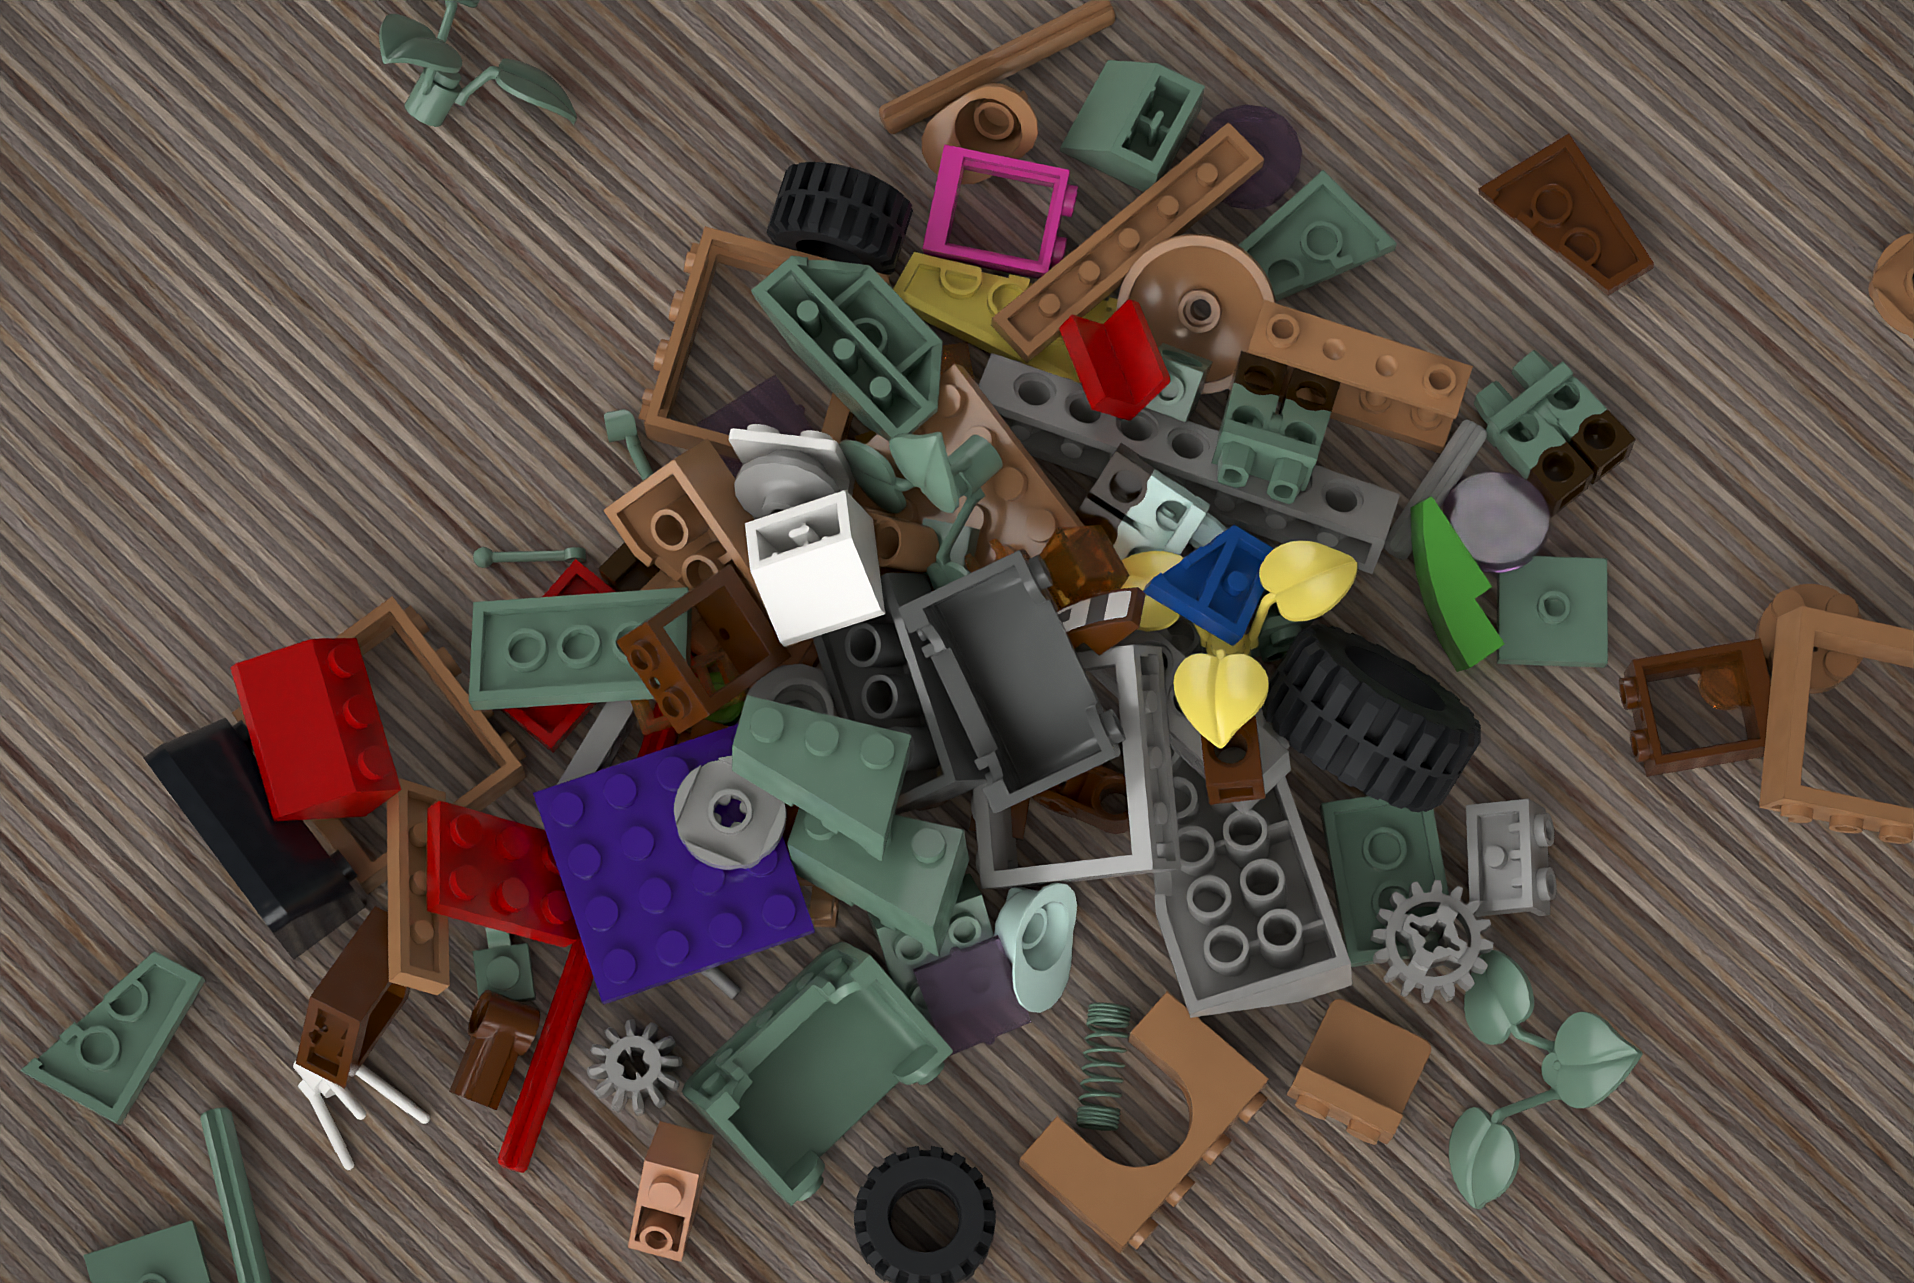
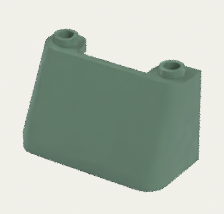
[682,942,953,1206]

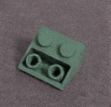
[1060,60,1205,192]

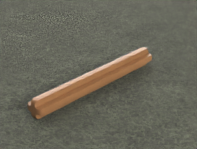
[879,0,1116,134]

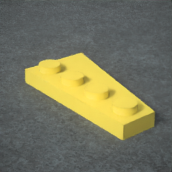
[893,252,1118,383]

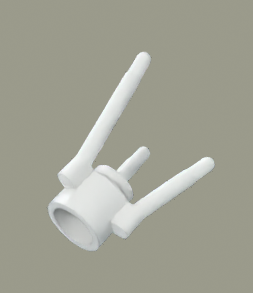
[293,1061,430,1170]

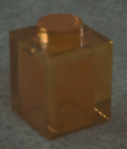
[1040,525,1130,609]

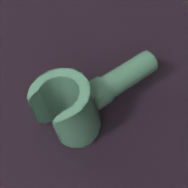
[604,409,654,481]

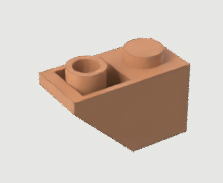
[628,1121,714,1262]

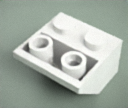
[745,490,885,647]

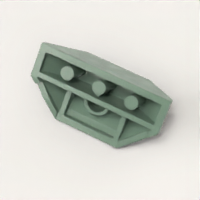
[751,255,943,441]

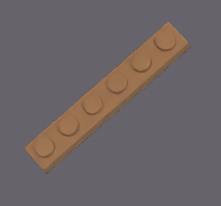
[991,122,1265,363]

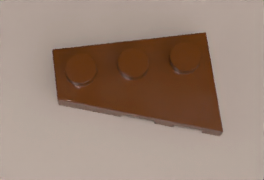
[1478,133,1654,296]

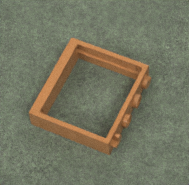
[638,226,890,465]
[232,596,527,895]
[1759,606,1914,844]

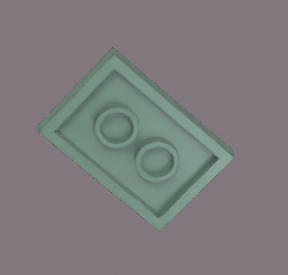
[1319,796,1449,967]

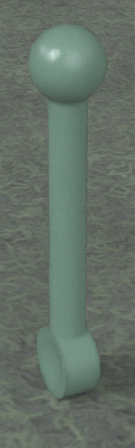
[473,547,586,568]

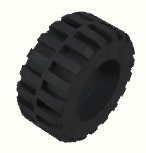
[1262,624,1481,812]

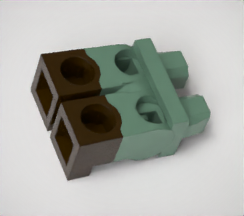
[1474,350,1636,518]
[1211,351,1341,504]

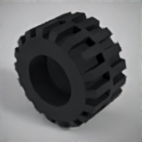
[767,162,913,275]
[854,1146,996,1283]

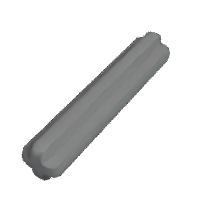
[1383,419,1487,560]

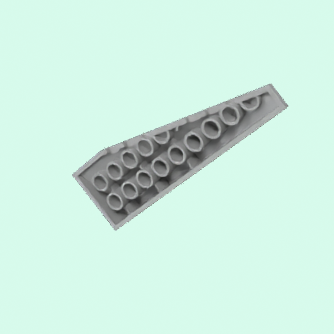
[1154,543,1353,1018]

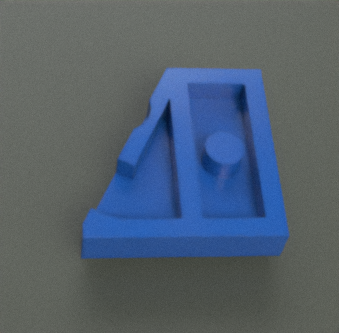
[1143,525,1274,646]

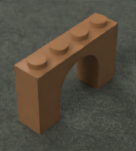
[1019,991,1269,1254]

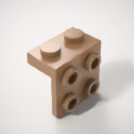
[1287,999,1431,1145]

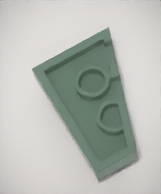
[1238,170,1397,301]
[20,951,206,1126]

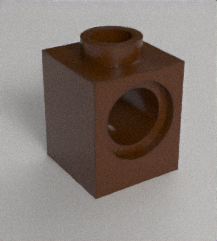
[1201,716,1266,805]

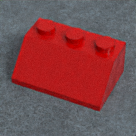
[230,638,402,821]

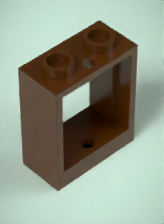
[616,564,791,734]
[1619,638,1771,777]
[295,906,410,1089]

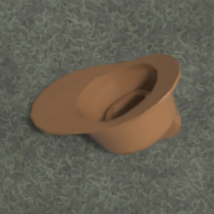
[921,83,1038,184]

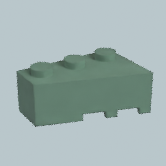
[732,695,911,861]
[787,808,969,957]

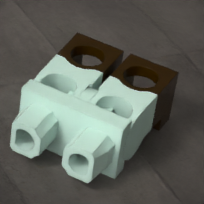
[1072,443,1227,568]

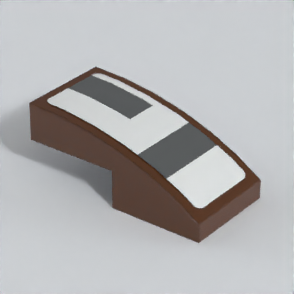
[1057,587,1146,656]

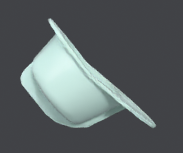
[994,882,1077,1013]

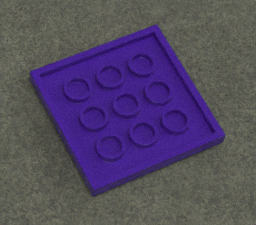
[533,724,815,1005]

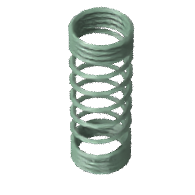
[1076,1002,1131,1131]

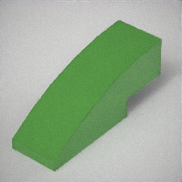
[1410,496,1505,672]

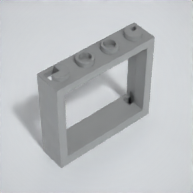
[971,644,1181,889]

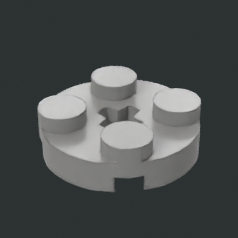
[674,756,787,870]

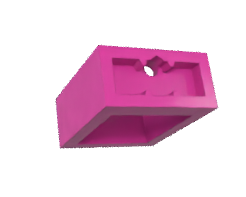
[922,144,1078,279]

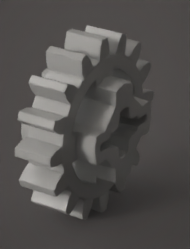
[1370,880,1494,1003]

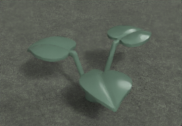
[379,0,577,127]
[839,432,1003,590]
[1449,950,1643,1209]

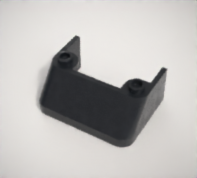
[143,717,365,960]

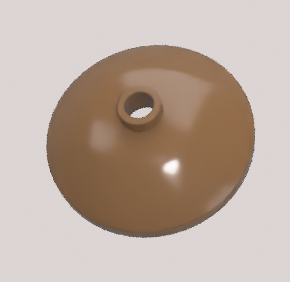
[1117,234,1276,394]

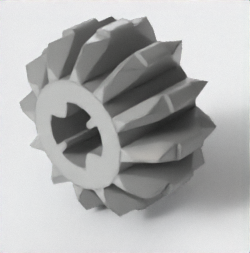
[587,1019,683,1116]

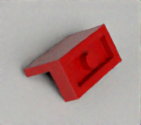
[1059,299,1170,421]

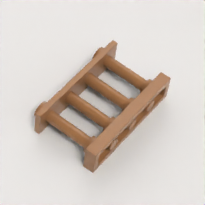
[1245,300,1473,454]

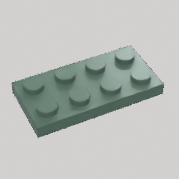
[468,587,692,711]

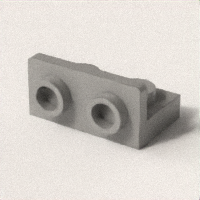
[1466,799,1557,917]

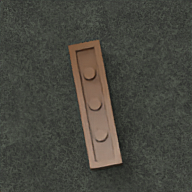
[387,778,450,996]

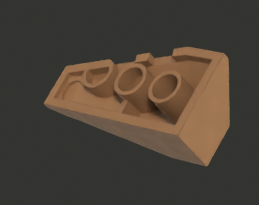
[603,438,798,650]

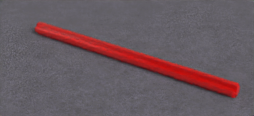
[497,655,701,1173]

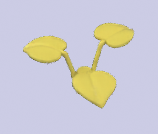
[1104,540,1358,748]

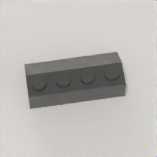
[813,573,990,815]

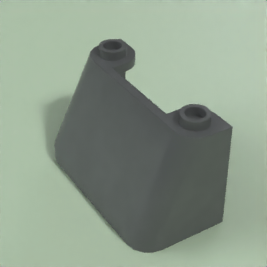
[898,549,1126,814]

